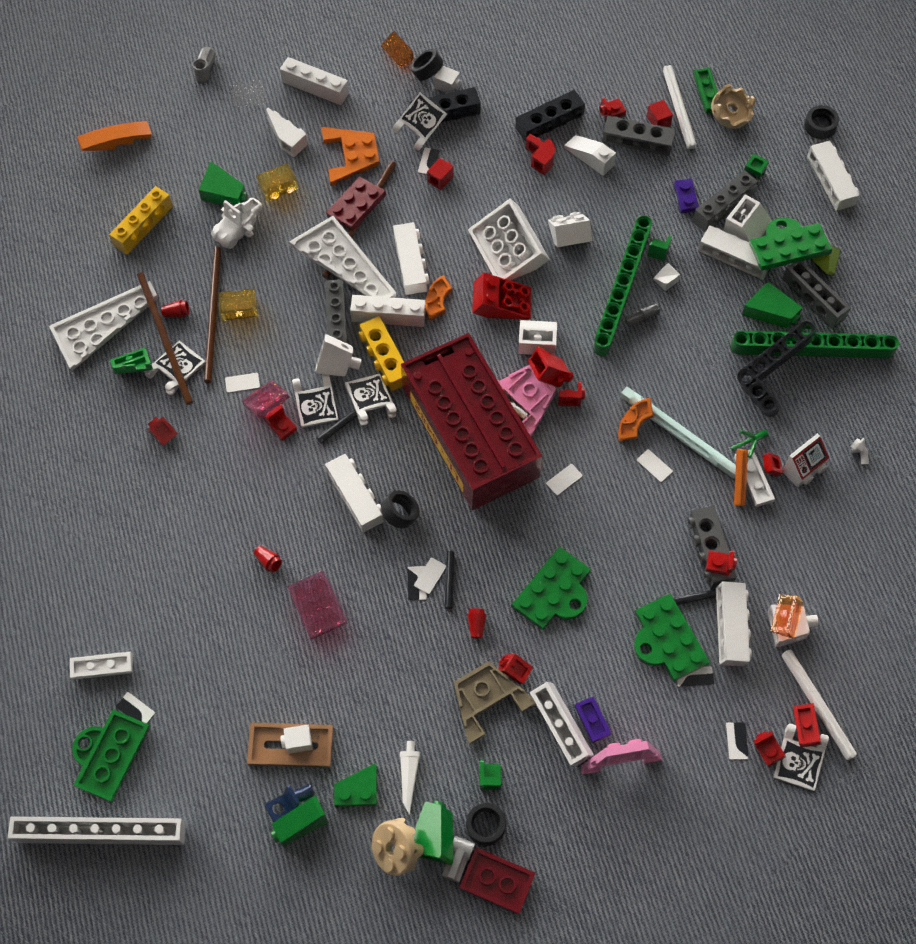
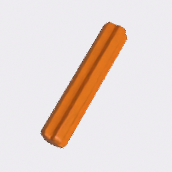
[734,449,748,506]

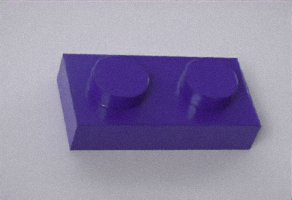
[674,179,699,213]
[574,696,611,743]

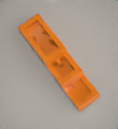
[77,121,152,152]

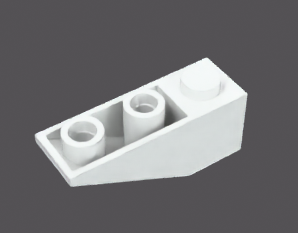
[266,108,308,157]

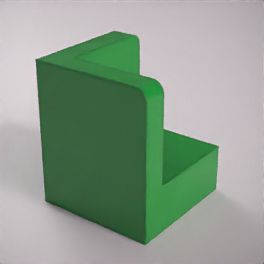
[744,154,769,178]
[648,235,672,261]
[480,761,501,790]

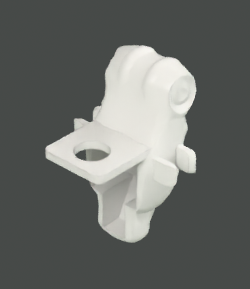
[211,198,262,249]

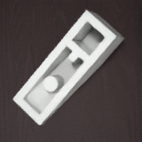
[564,135,616,176]

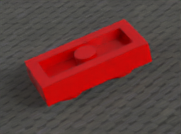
[793,703,822,748]

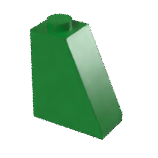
[198,162,248,206]
[742,282,803,328]
[271,795,329,847]
[414,801,453,865]

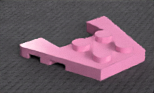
[497,365,557,437]
[581,739,662,775]

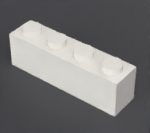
[280,57,349,105]
[807,141,859,211]
[393,222,429,295]
[698,225,769,280]
[350,295,426,327]
[325,454,383,533]
[716,582,752,666]
[530,682,594,766]

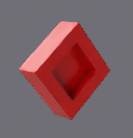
[762,453,784,477]

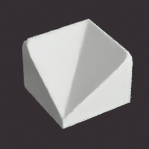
[653,263,680,291]

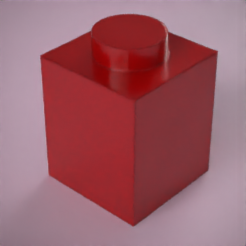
[647,100,673,127]
[427,158,454,190]

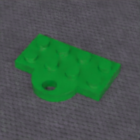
[749,217,832,271]
[511,546,591,630]
[634,594,710,682]
[72,710,151,803]

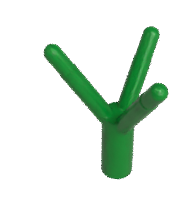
[730,430,769,458]

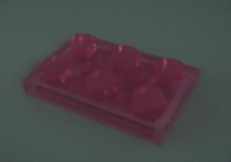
[287,571,348,640]

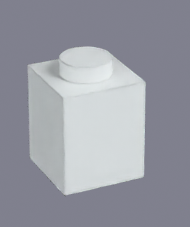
[434,66,461,93]
[281,725,313,754]

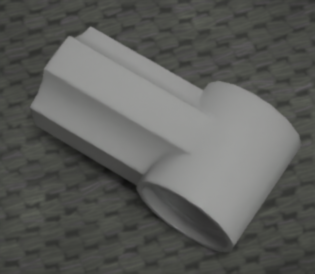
[192,46,216,82]
[442,836,476,883]

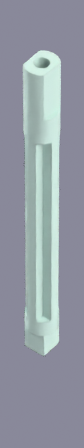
[620,387,736,479]

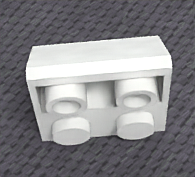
[723,195,772,242]
[548,212,592,247]
[518,320,557,355]

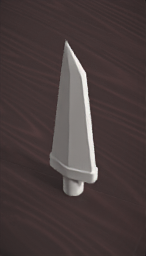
[400,741,421,815]

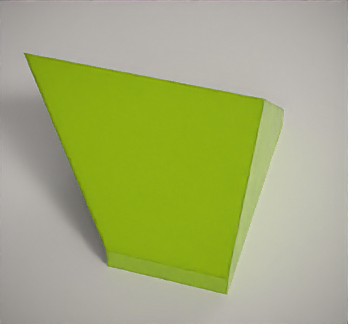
[812,246,841,275]

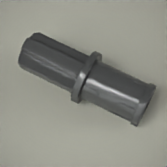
[625,303,660,327]

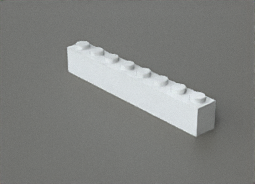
[8,817,186,845]

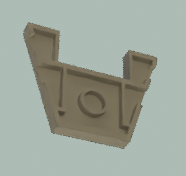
[454,661,537,745]

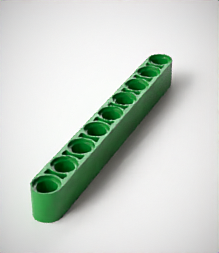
[593,215,652,356]
[730,331,899,358]

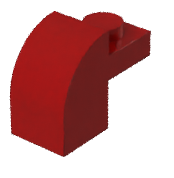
[526,134,555,175]

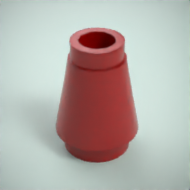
[161,300,190,317]
[253,546,282,572]
[467,608,487,638]

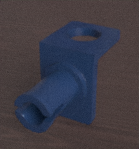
[265,784,314,822]

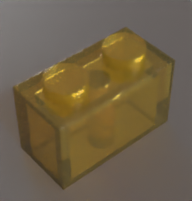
[256,163,298,202]
[218,289,258,321]

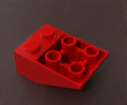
[472,272,531,320]

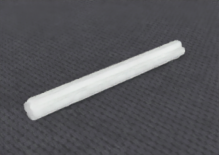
[663,65,696,150]
[782,650,857,760]

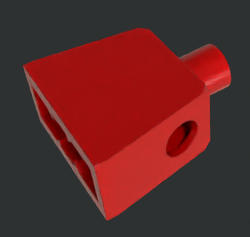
[528,347,573,387]

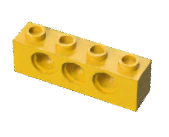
[109,186,173,255]
[358,316,404,391]

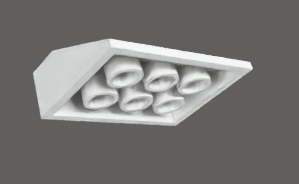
[468,199,550,281]

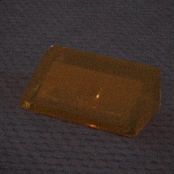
[381,31,414,67]
[770,594,803,638]

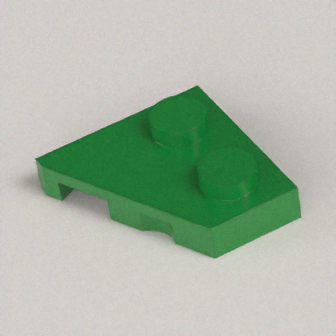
[110,348,153,374]
[334,764,377,807]

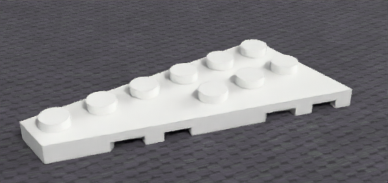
[289,216,396,298]
[49,281,158,372]

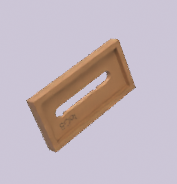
[247,723,334,768]

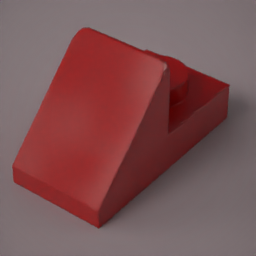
[260,403,297,441]

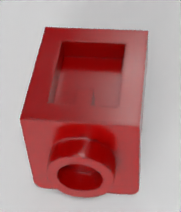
[599,98,626,120]
[558,382,585,407]
[147,416,178,446]
[705,550,737,576]
[498,653,533,685]
[753,731,786,767]

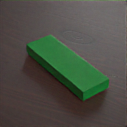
[693,68,718,114]

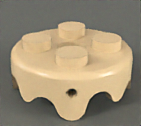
[711,84,756,129]
[371,818,424,876]

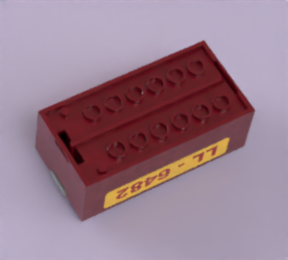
[401,332,543,511]

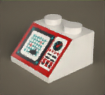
[783,433,829,488]

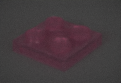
[242,380,290,418]

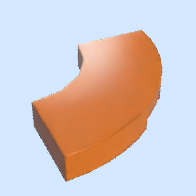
[425,275,453,320]
[618,398,654,442]

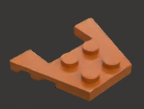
[321,127,380,186]

